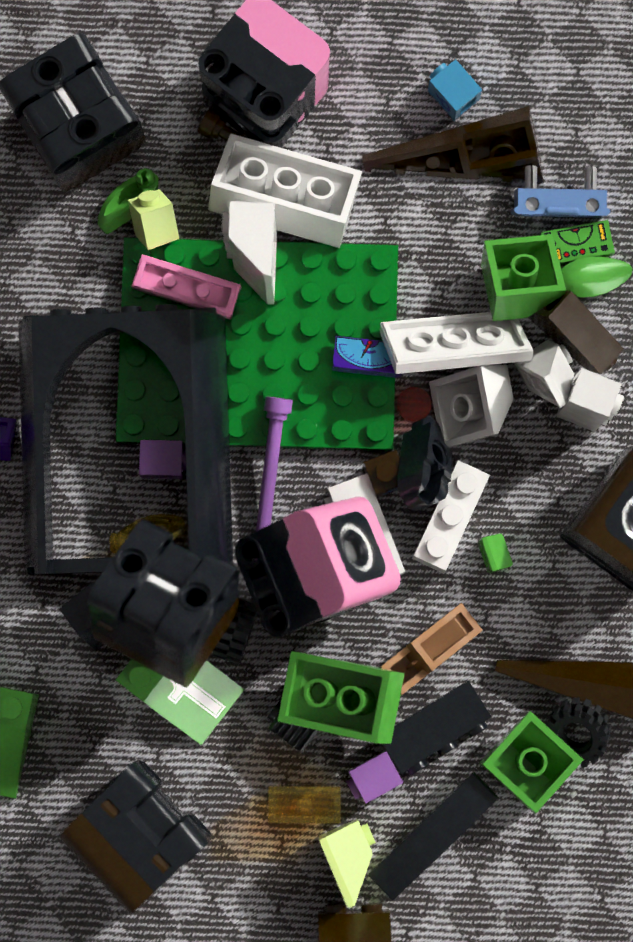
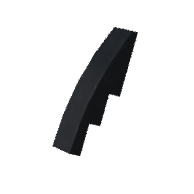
[368,772,499,901]

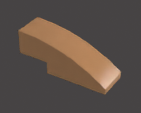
[379,603,483,696]

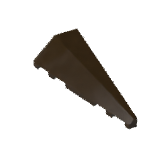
[362,106,544,184]
[493,660,633,720]

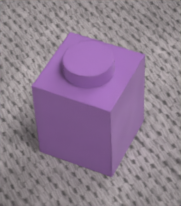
[139,440,186,480]
[346,751,403,803]

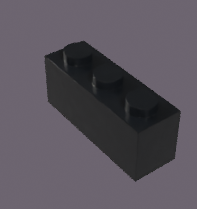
[382,681,491,776]

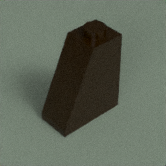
[528,290,624,374]

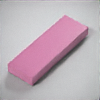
[131,254,241,319]

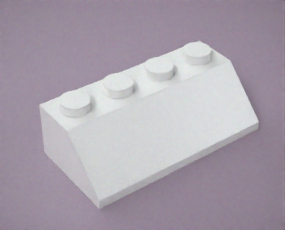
[208,133,362,248]
[222,201,277,305]

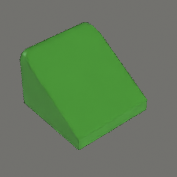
[478,534,513,574]

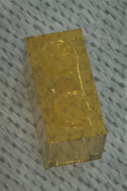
[268,785,341,823]

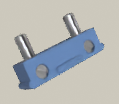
[511,165,610,218]

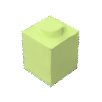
[128,189,179,250]

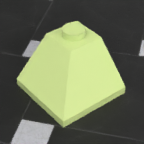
[319,819,376,908]

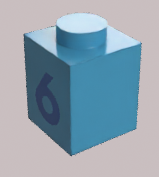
[428,59,482,121]

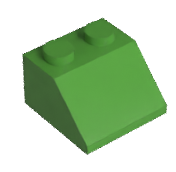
[481,234,566,321]
[479,711,584,813]

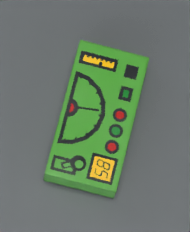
[540,220,615,265]

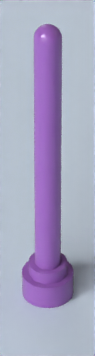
[256,396,293,531]

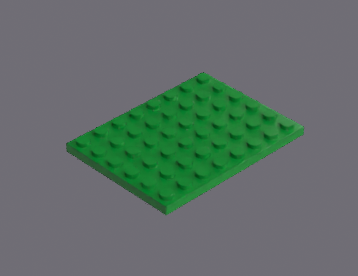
[116,237,398,451]

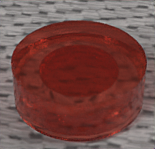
[396,387,431,423]

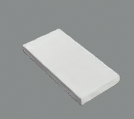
[380,312,533,374]

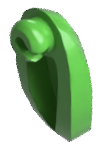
[97,168,159,234]
[561,257,633,297]

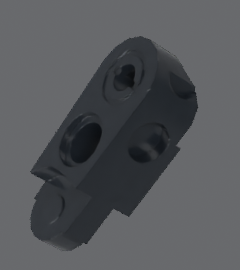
[397,416,452,511]

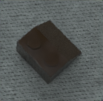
[318,903,392,942]

